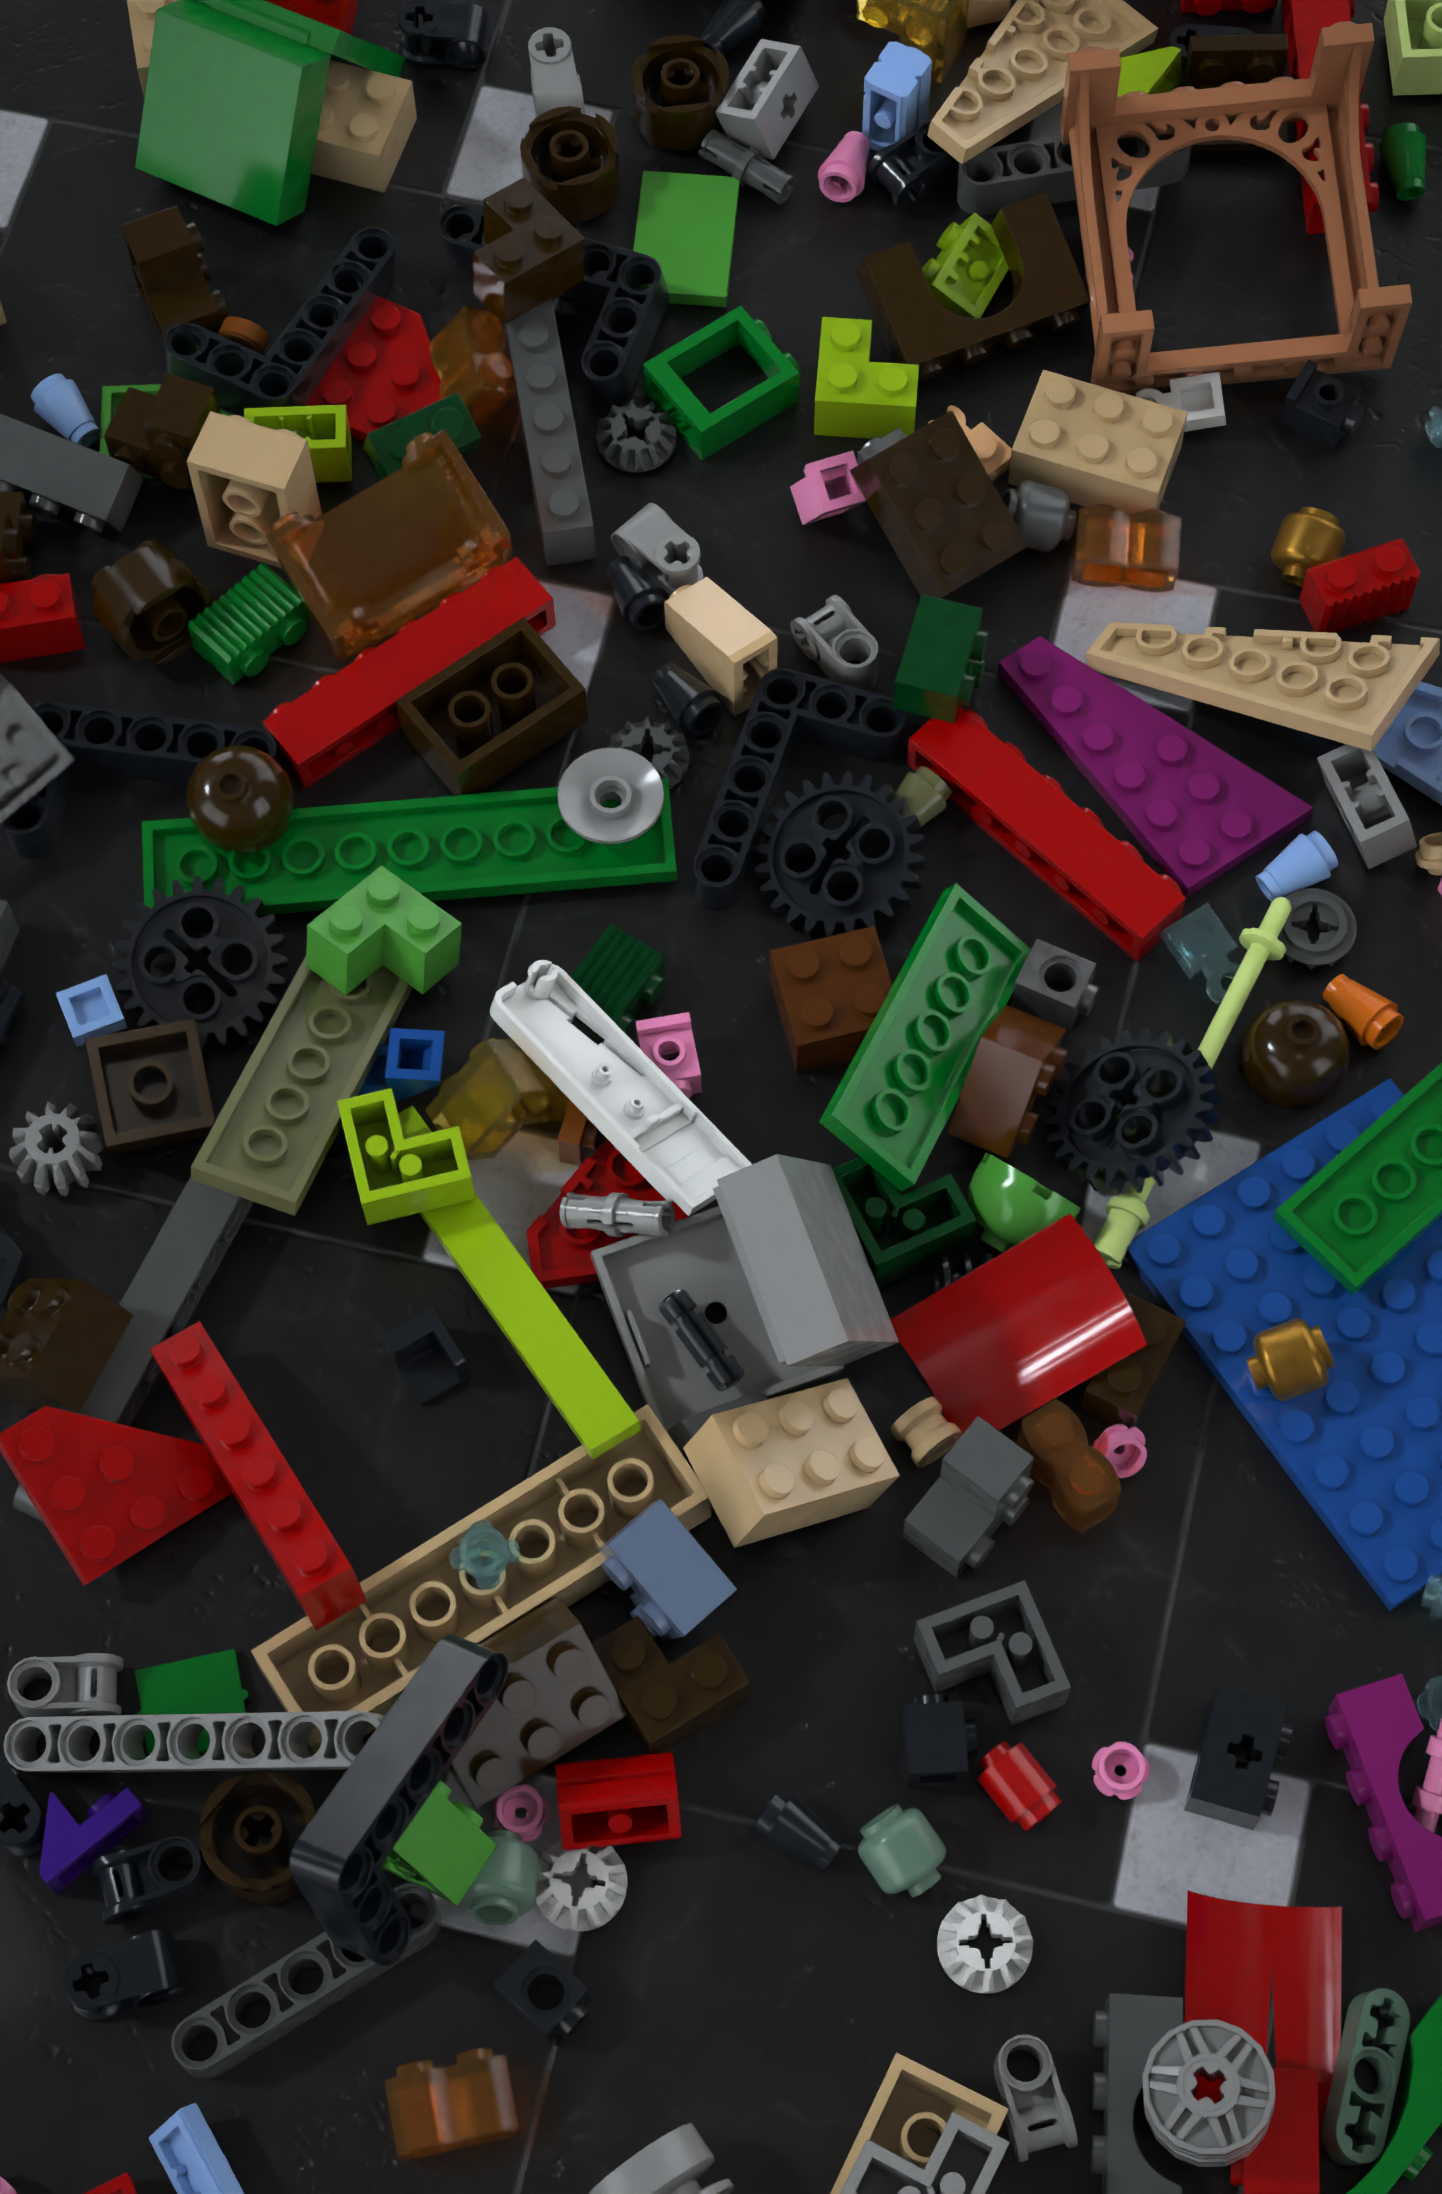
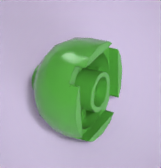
[967,1152,1081,1252]

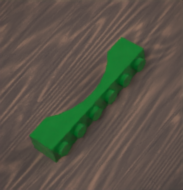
[1346,1994,1442,2194]

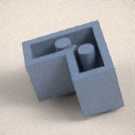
[599,1499,737,1642]

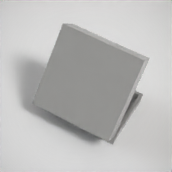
[590,1154,899,1432]

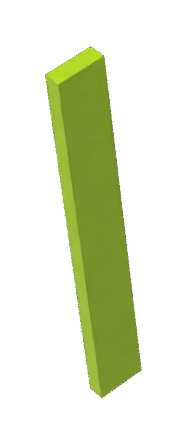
[398,1105,642,1460]

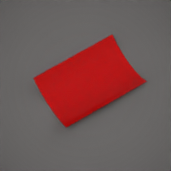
[890,1213,1147,1435]
[1184,1890,1342,2146]

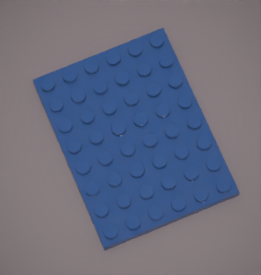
[1125,1078,1442,1612]

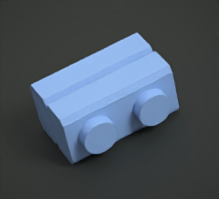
[862,41,932,151]

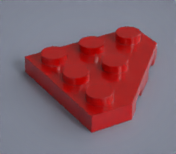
[304,296,449,443]
[526,1138,691,1289]
[0,1406,232,1586]

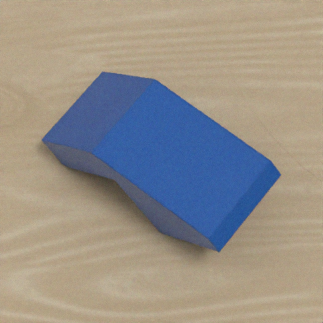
[357,1028,446,1102]

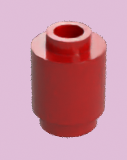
[976,1740,1062,1832]

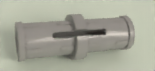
[559,1192,675,1237]

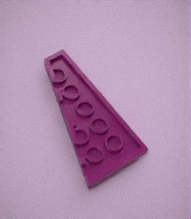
[998,636,1314,898]

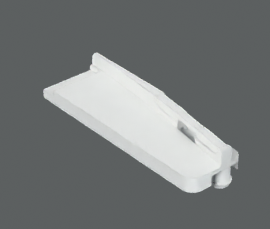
[490,960,752,1216]

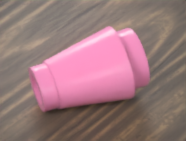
[818,131,871,203]

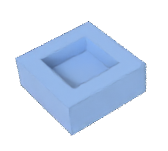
[56,974,128,1047]

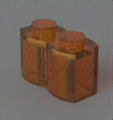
[430,305,516,428]
[1072,504,1181,592]
[1017,1399,1121,1533]
[385,2048,520,2161]

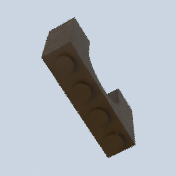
[856,192,1091,382]

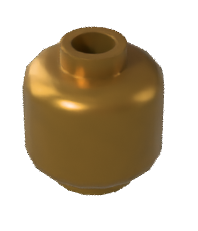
[1271,507,1346,587]
[1246,1318,1336,1401]

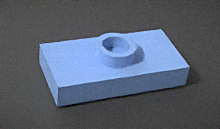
[148,2103,244,2194]

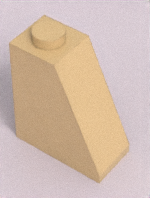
[664,577,778,717]

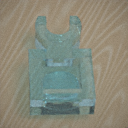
[1160,902,1240,1005]

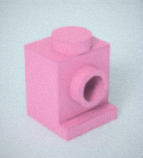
[790,450,866,525]
[636,1012,702,1099]

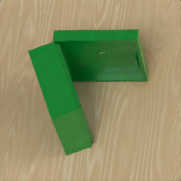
[135,0,406,226]

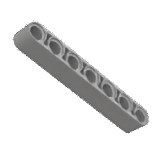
[3,1711,386,1774]

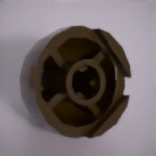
[186,745,296,854]
[1240,998,1350,1109]

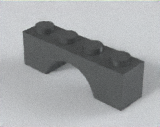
[1091,1993,1183,2194]

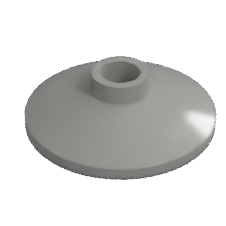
[557,748,664,844]

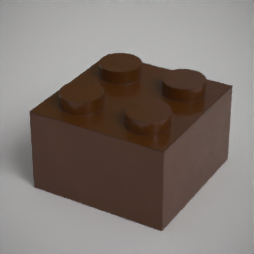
[769,926,892,1073]

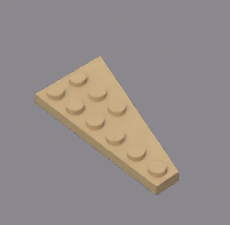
[927,0,1159,164]
[1086,622,1440,752]

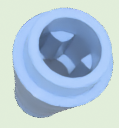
[31,373,101,447]
[1255,830,1338,902]

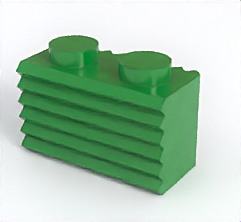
[187,563,310,685]

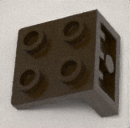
[1184,34,1289,151]

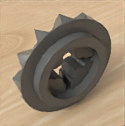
[596,399,676,472]
[608,716,689,789]
[1277,888,1357,970]

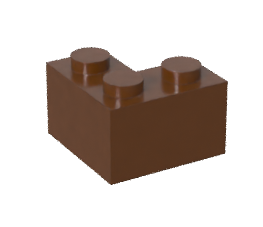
[946,1005,1068,1159]

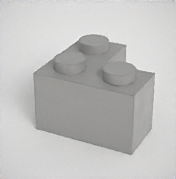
[840,2112,1010,2194]

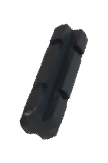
[659,1289,745,1392]

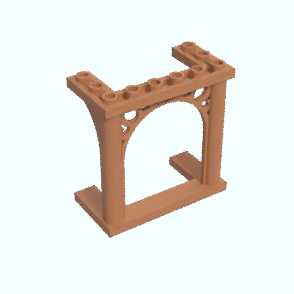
[1060,21,1412,394]

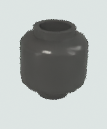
[1002,480,1077,553]

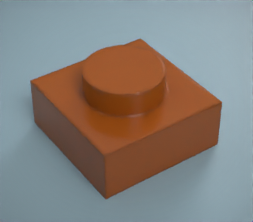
[558,1100,601,1166]

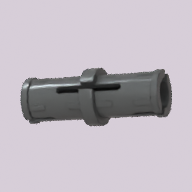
[699,129,796,205]

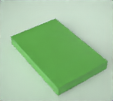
[633,171,740,308]

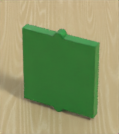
[135,1649,250,1756]

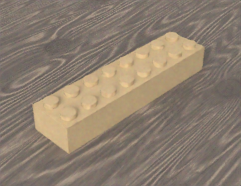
[251,1404,711,1755]

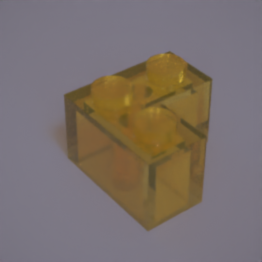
[857,0,969,84]
[425,1038,570,1160]

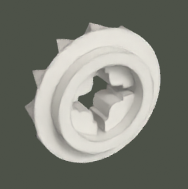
[535,1838,628,1932]
[937,1894,1033,1994]

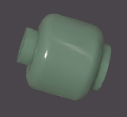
[858,1804,946,1898]
[461,1830,540,1925]

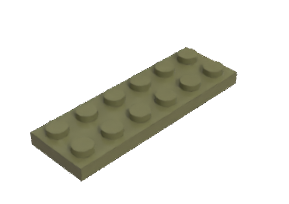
[191,954,413,1216]

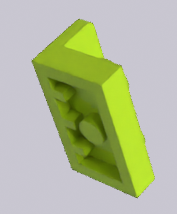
[922,212,1009,318]

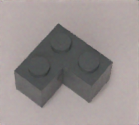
[903,1416,1034,1578]
[913,1580,1071,1725]

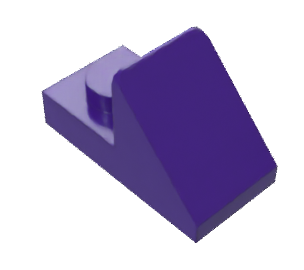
[39,1787,150,1895]

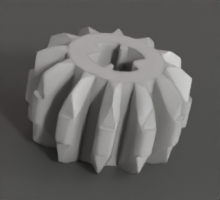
[9,1102,105,1197]

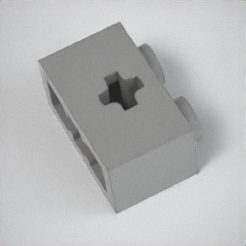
[715,39,819,159]
[1317,744,1417,869]

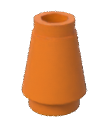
[1322,974,1404,1050]

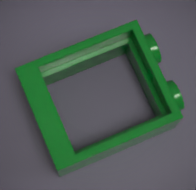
[643,306,801,460]

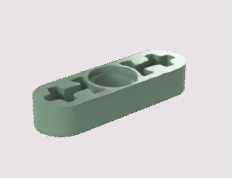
[1321,1988,1410,2166]

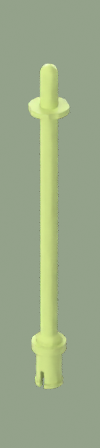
[1094,897,1292,1269]

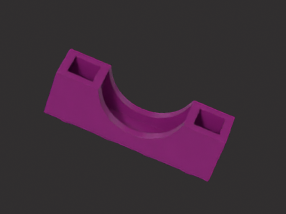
[1325,1674,1442,1933]

